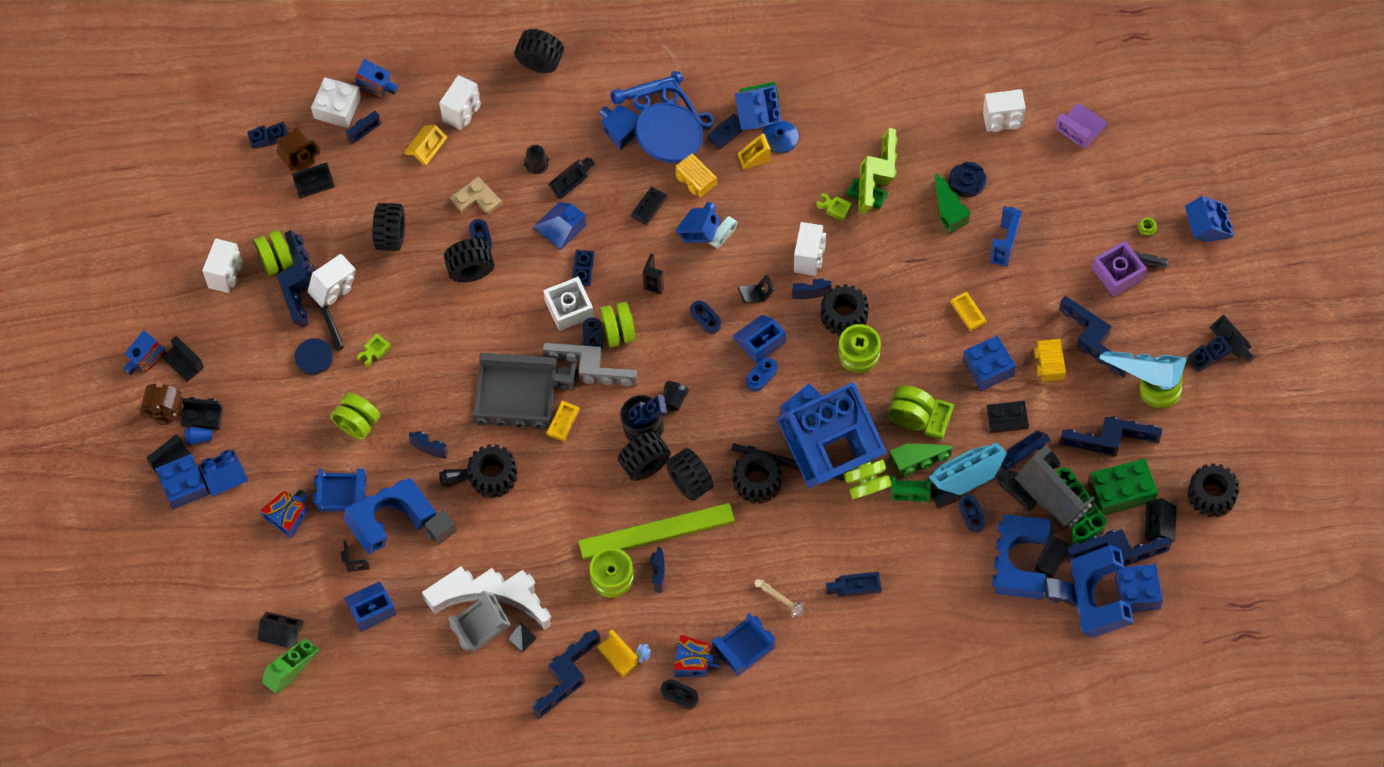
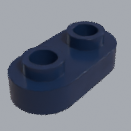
[469,219,492,250]
[690,301,721,334]
[583,317,603,351]
[958,495,985,533]

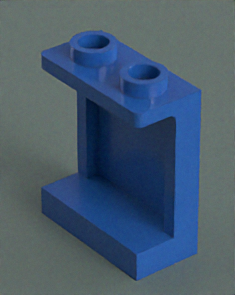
[990,207,1022,267]
[313,469,367,512]
[712,613,775,676]

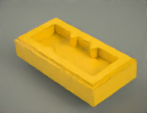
[950,291,987,332]
[546,401,580,442]

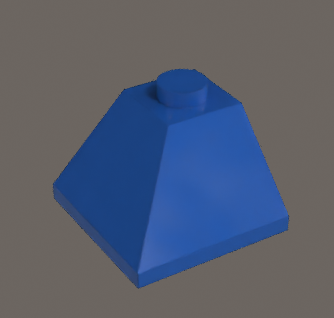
[533,202,586,250]

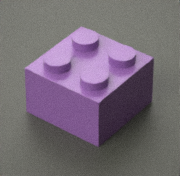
[1092,241,1147,297]

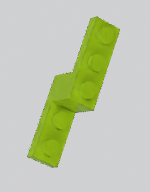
[858,128,898,214]

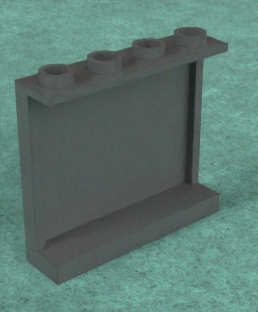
[472,353,557,429]
[1015,445,1095,530]

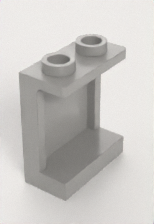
[448,591,511,653]

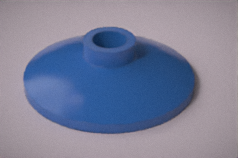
[762,120,799,154]

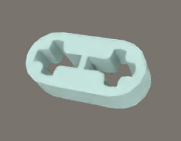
[709,216,738,249]

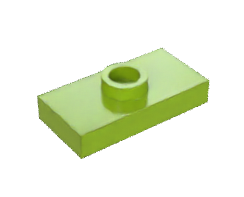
[924,399,955,440]

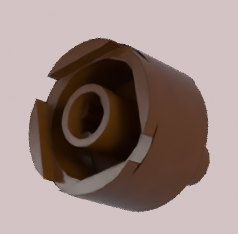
[276,127,320,171]
[140,384,183,425]

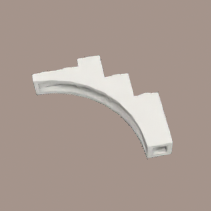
[422,566,551,630]

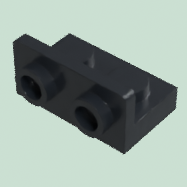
[181,397,223,430]

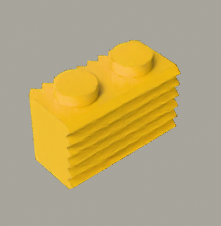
[676,153,717,198]
[1034,339,1066,382]

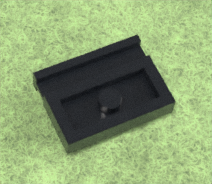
[986,401,1029,433]

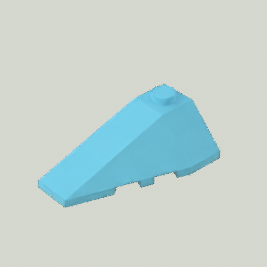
[1100,351,1186,389]

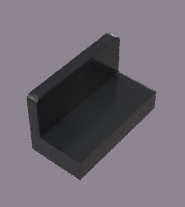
[643,253,664,295]
[162,336,204,382]
[146,434,193,474]
[1145,498,1176,542]
[1035,530,1070,579]
[257,612,304,648]

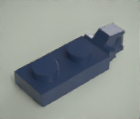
[1001,430,1050,470]
[826,572,882,597]

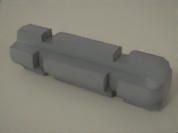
[1134,251,1168,269]

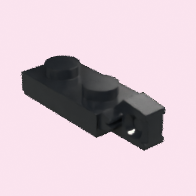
[548,157,595,199]
[1210,314,1256,362]
[995,466,1038,511]

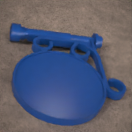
[610,71,714,163]

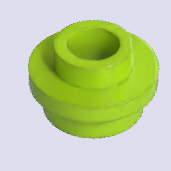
[1138,218,1157,236]

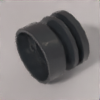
[620,395,664,441]

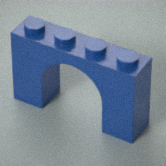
[343,478,436,555]
[992,514,1051,599]
[1071,545,1133,638]

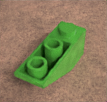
[889,443,952,478]
[262,638,320,694]

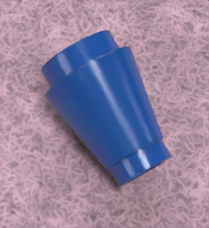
[184,426,212,446]

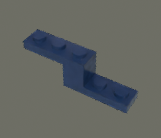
[277,230,314,328]
[1059,296,1128,377]
[1060,417,1162,456]
[1066,529,1171,567]
[532,629,601,719]

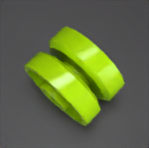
[253,229,294,277]
[600,301,636,348]
[839,324,881,373]
[1140,373,1183,409]
[886,385,935,431]
[330,392,381,440]
[843,459,892,499]
[590,548,634,598]

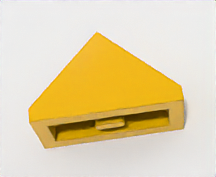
[737,133,770,169]

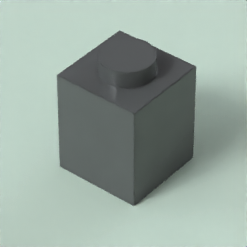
[425,510,457,545]

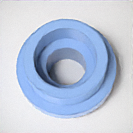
[636,644,651,663]

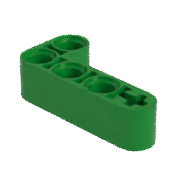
[1056,467,1107,544]

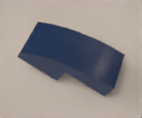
[247,121,288,148]
[572,250,595,286]
[792,278,832,299]
[1188,334,1233,372]
[628,395,667,428]
[409,431,448,459]
[650,547,665,593]
[1043,578,1078,606]

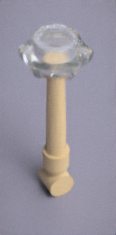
[755,579,806,617]

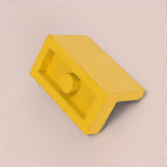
[404,125,447,165]
[597,629,638,678]

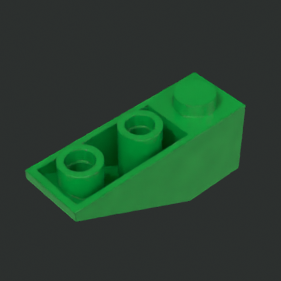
[934,173,970,234]

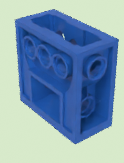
[776,382,887,489]

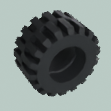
[514,29,564,74]
[372,203,405,251]
[444,239,495,283]
[821,284,869,336]
[617,432,671,481]
[467,444,517,498]
[666,448,713,501]
[733,450,782,504]
[1187,463,1240,517]

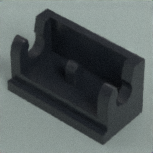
[292,162,335,199]

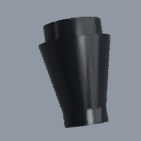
[439,468,469,488]

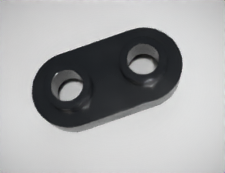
[661,679,699,709]

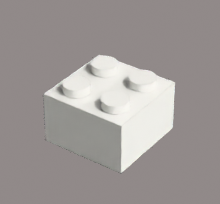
[439,75,481,131]
[311,77,361,128]
[983,89,1026,132]
[794,222,826,276]
[202,238,243,293]
[308,254,356,308]
[543,277,594,331]

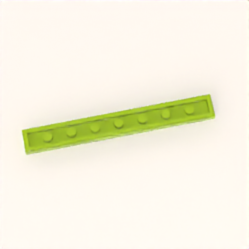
[578,503,735,561]

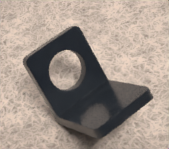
[738,275,775,303]
[341,541,370,572]

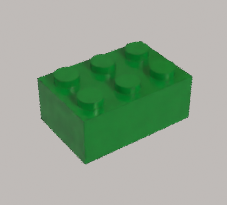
[1088,458,1158,516]

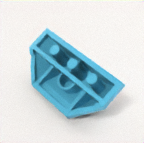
[929,443,1006,495]

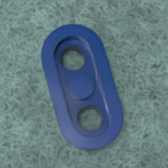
[746,358,777,392]

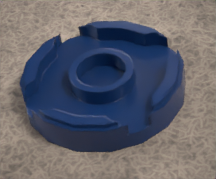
[949,162,987,197]
[294,338,333,375]

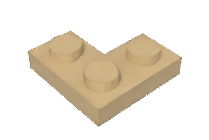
[450,176,502,215]

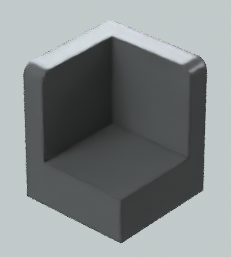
[554,362,578,391]

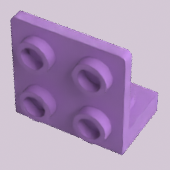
[1056,103,1107,149]

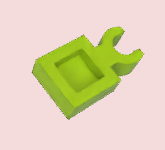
[816,193,852,221]
[357,333,391,367]

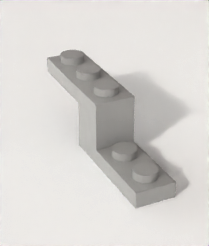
[543,343,638,387]

